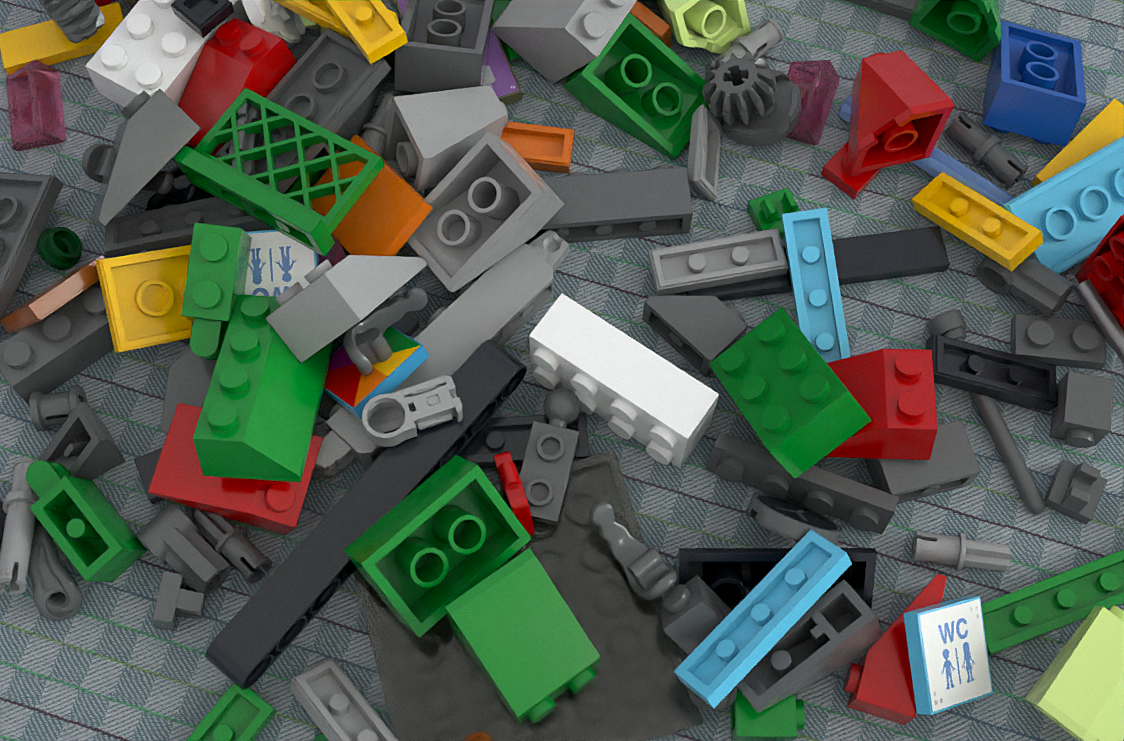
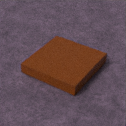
[0,255,105,333]

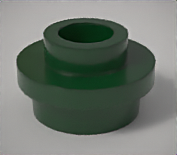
[37,227,82,270]

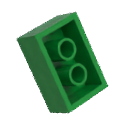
[709,307,872,479]
[343,455,532,638]

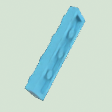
[781,208,851,363]
[674,530,852,709]

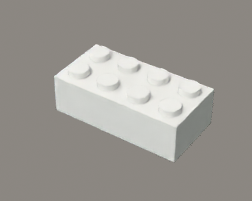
[85,0,252,107]
[529,293,719,468]

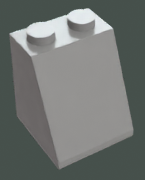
[490,0,637,84]

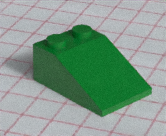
[563,12,710,160]

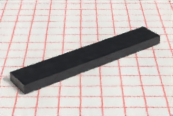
[686,226,950,301]

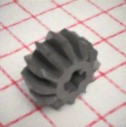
[38,0,105,44]
[702,51,777,126]

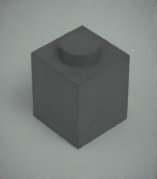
[1050,371,1115,448]
[660,575,732,655]

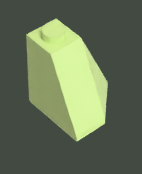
[655,0,751,54]
[1024,605,1124,741]

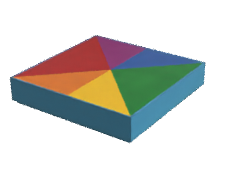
[323,326,430,420]

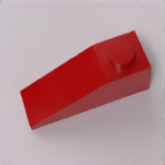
[843,574,947,725]

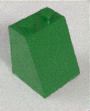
[445,548,601,724]

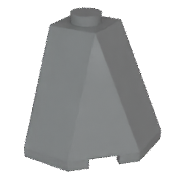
[383,85,508,191]

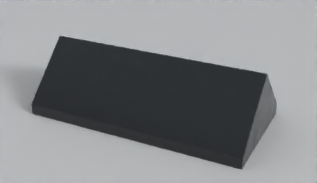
[674,548,877,610]

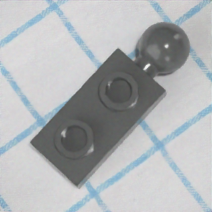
[511,388,581,526]

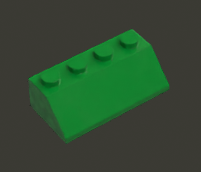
[193,294,336,482]

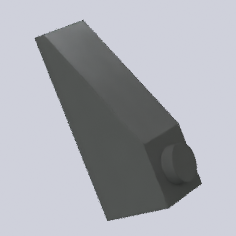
[736,580,882,713]

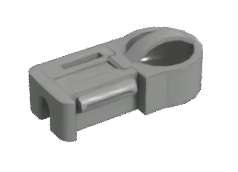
[362,375,463,447]

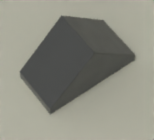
[38,402,126,480]

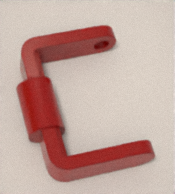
[493,451,535,536]

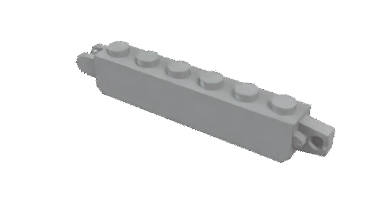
[315,229,569,480]

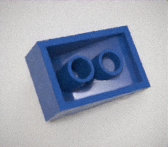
[983,20,1086,147]

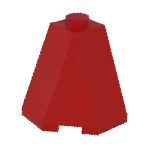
[847,50,954,175]

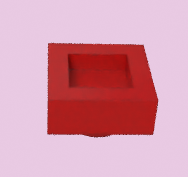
[821,140,882,200]

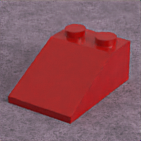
[178,17,297,158]
[825,349,938,460]
[147,403,323,536]

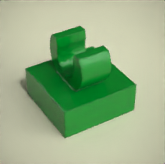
[747,187,800,239]

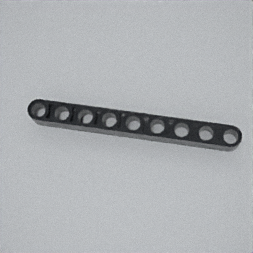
[205,339,527,690]

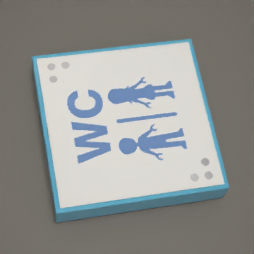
[244,230,319,297]
[903,596,993,715]

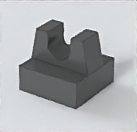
[1044,460,1108,525]
[152,571,205,631]

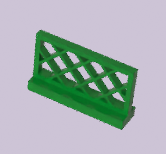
[173,88,385,257]

